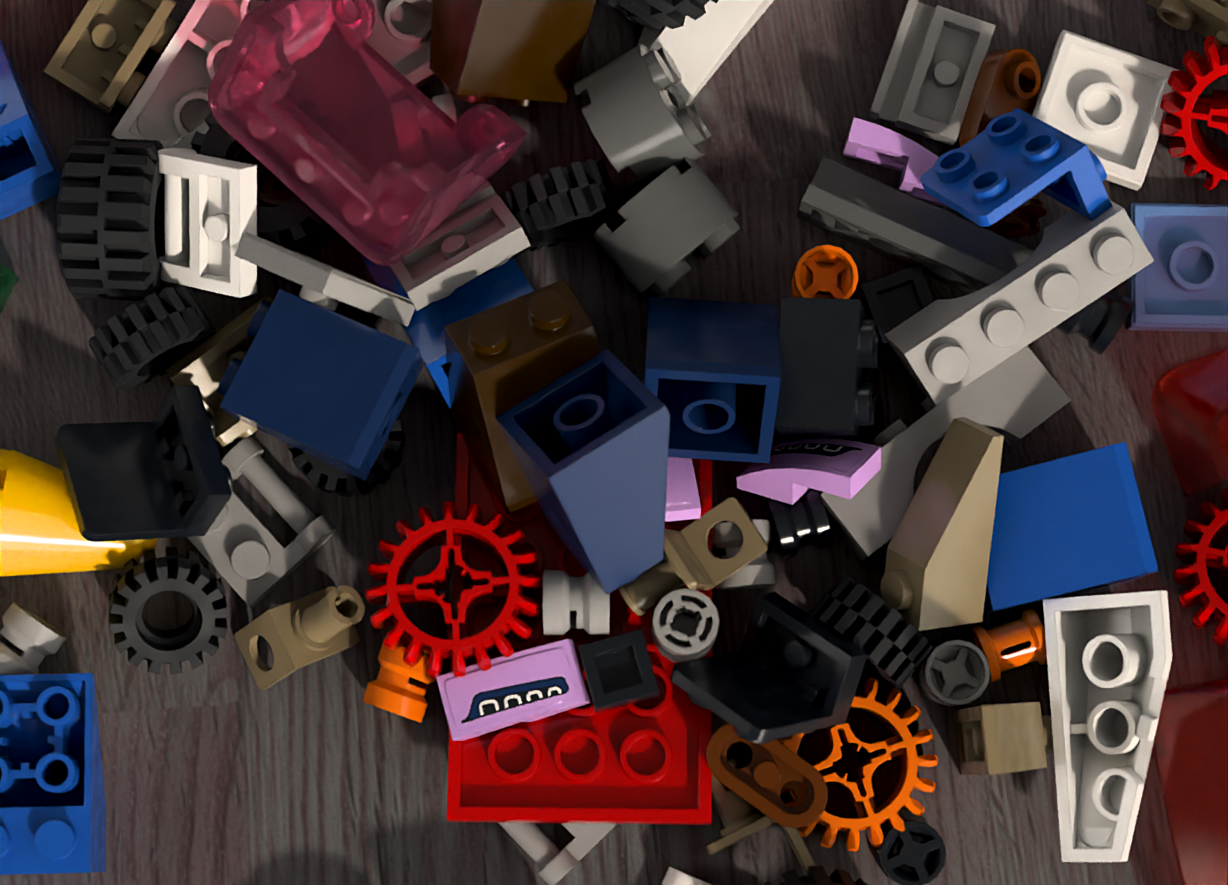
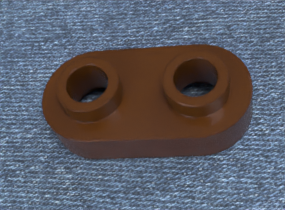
[959,48,1041,147]
[707,723,828,828]

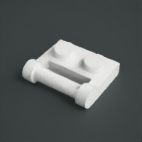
[158,148,257,298]

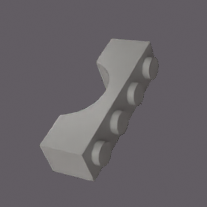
[884,200,1154,405]
[820,345,1071,561]

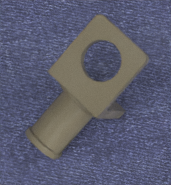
[618,497,768,616]
[235,585,365,690]
[704,757,815,875]

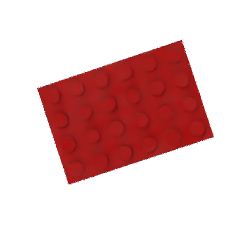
[447,434,712,825]

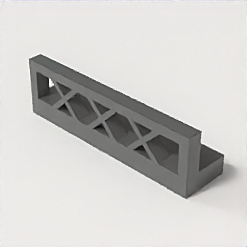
[797,157,1035,294]

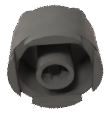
[574,44,713,193]
[592,157,740,297]

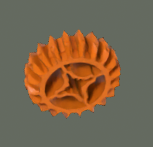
[776,677,938,851]

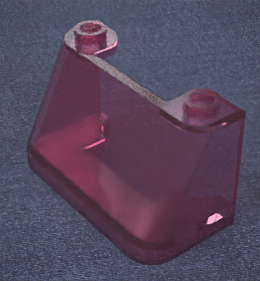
[208,0,527,266]

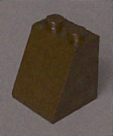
[429,0,596,107]
[444,279,600,514]

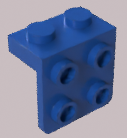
[920,108,1112,227]

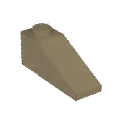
[881,417,1004,631]
[953,702,1054,775]

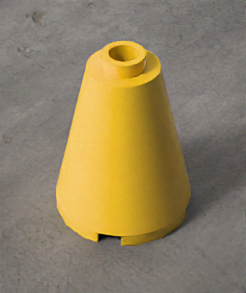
[0,448,157,577]

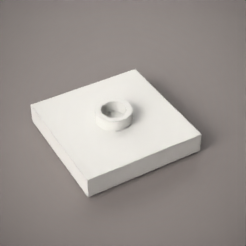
[1032,29,1178,191]

